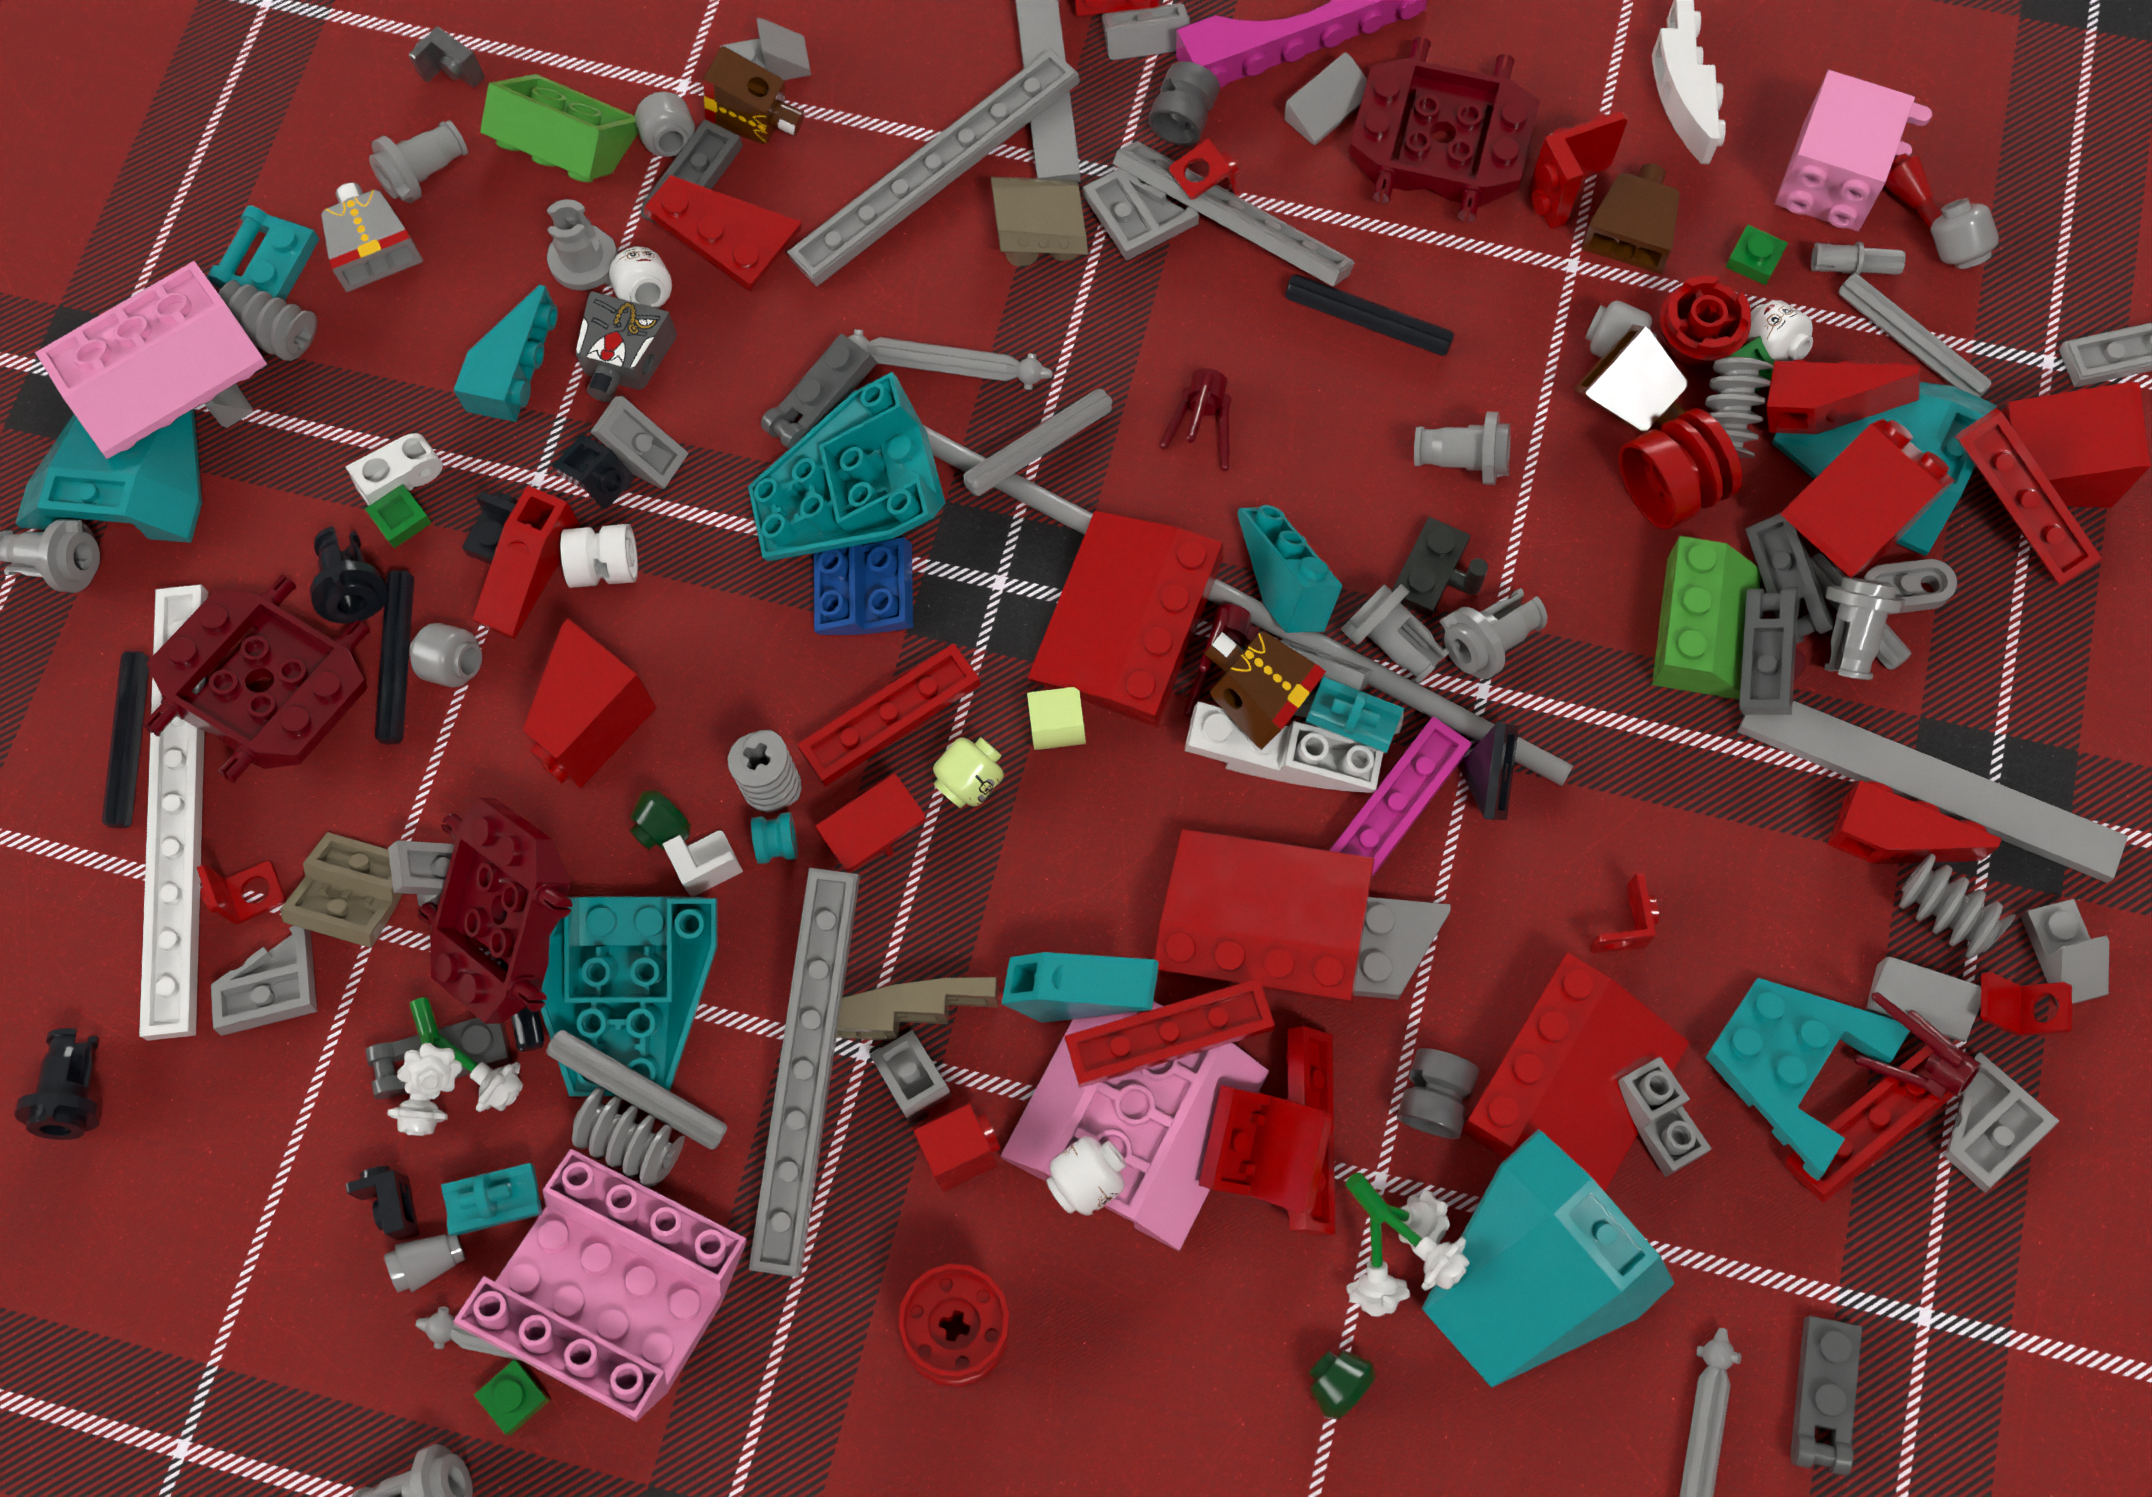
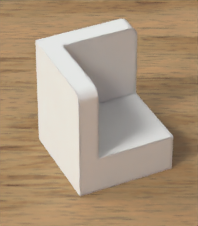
[663,831,743,897]

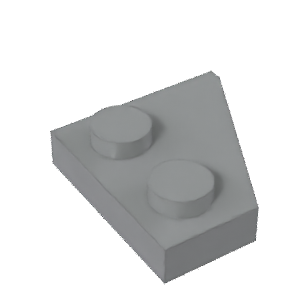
[1083,168,1199,261]
[1354,897,1451,1000]
[211,925,317,1036]
[1945,1052,2059,1193]

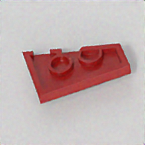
[644,175,802,291]

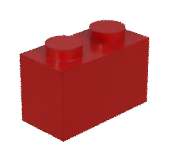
[913,1104,1001,1192]

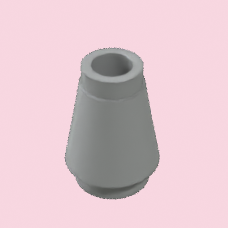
[384,1234,466,1293]

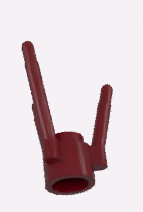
[1159,368,1232,471]
[1184,604,1260,717]
[1854,992,1981,1099]

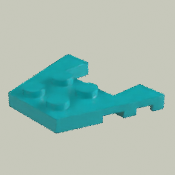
[1705,978,1910,1180]

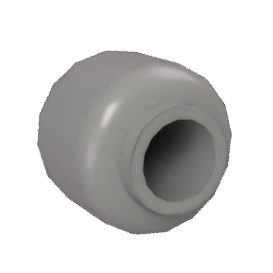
[635,91,695,157]
[1931,198,1999,269]
[1585,300,1657,358]
[410,623,482,688]

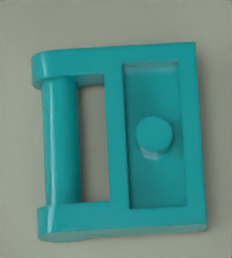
[206,205,319,300]

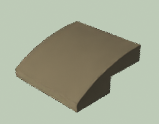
[280,832,403,948]

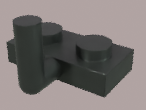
[1392,517,1488,618]

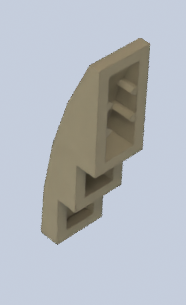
[837,977,999,1041]

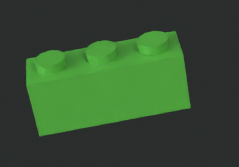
[480,74,639,182]
[1652,536,1761,700]

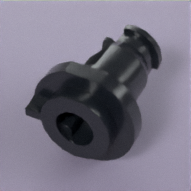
[310,526,388,623]
[14,1028,101,1140]

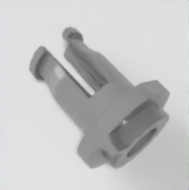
[369,120,468,204]
[547,199,618,290]
[1414,411,1511,485]
[0,519,100,593]
[1824,576,1906,680]
[1341,584,1450,684]
[1439,588,1547,679]
[352,1444,473,1497]

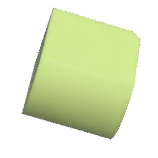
[1027,687,1086,750]

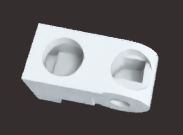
[346,433,443,506]

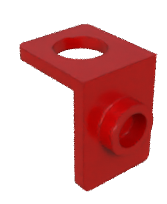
[1169,138,1242,200]
[197,861,286,925]
[1590,873,1659,953]
[1980,972,2072,1036]

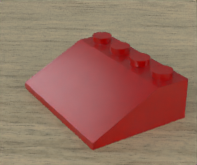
[1027,511,1224,728]
[1154,829,1375,1004]
[1461,952,1690,1192]

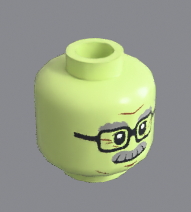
[933,737,1004,808]

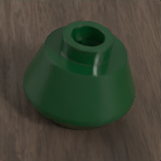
[629,790,691,851]
[1308,1350,1376,1420]

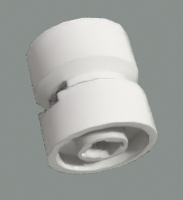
[561,524,638,588]

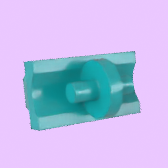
[1305,677,1404,754]
[441,1163,542,1236]

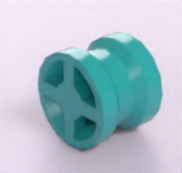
[751,812,798,864]

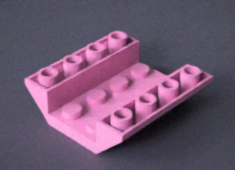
[35,261,267,459]
[1000,1001,1269,1251]
[453,1149,746,1422]

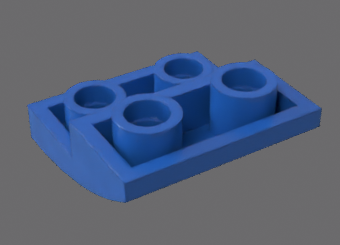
[814,537,913,635]

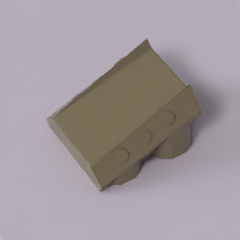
[991,177,1088,267]

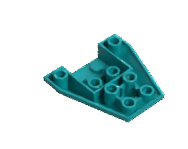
[748,372,946,561]
[1771,382,1997,556]
[15,408,202,543]
[540,896,718,1096]
[1421,1130,1675,1387]

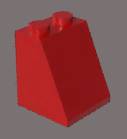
[2000,382,2151,508]
[1780,419,1955,578]
[523,619,657,789]

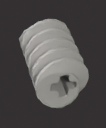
[218,280,318,361]
[1705,357,1774,458]
[728,730,802,812]
[1899,853,2016,959]
[572,1086,685,1188]

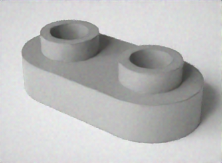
[1863,559,1957,615]

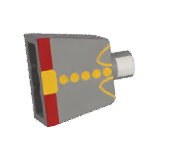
[321,183,423,292]

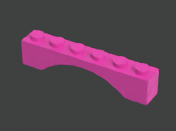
[1176,0,1427,88]

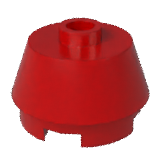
[1660,275,1751,367]

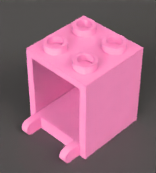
[1775,70,1932,232]

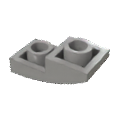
[1618,1057,1712,1178]

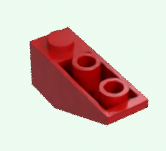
[1767,360,1920,434]
[472,485,581,640]
[1827,780,2002,864]

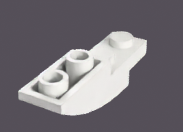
[1652,0,1726,164]
[1184,702,1383,793]

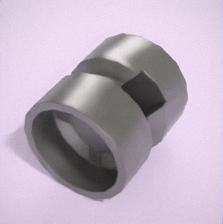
[1148,61,1220,146]
[1397,1048,1479,1139]

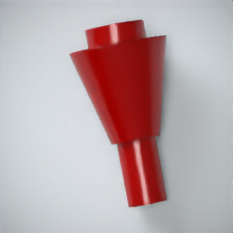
[1884,153,1943,230]

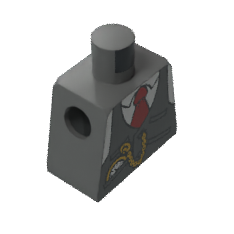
[576,291,677,402]

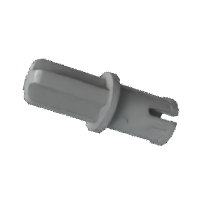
[1811,242,1905,276]

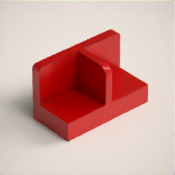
[815,773,926,872]

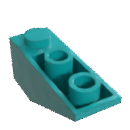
[453,285,558,422]
[1237,505,1343,633]
[1002,952,1159,1023]

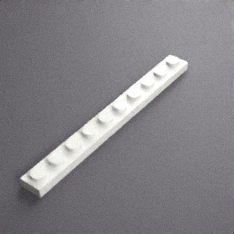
[139,585,208,1041]

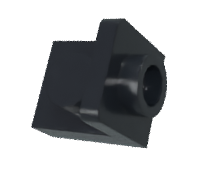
[552,434,634,509]
[462,491,518,565]
[345,1166,420,1241]

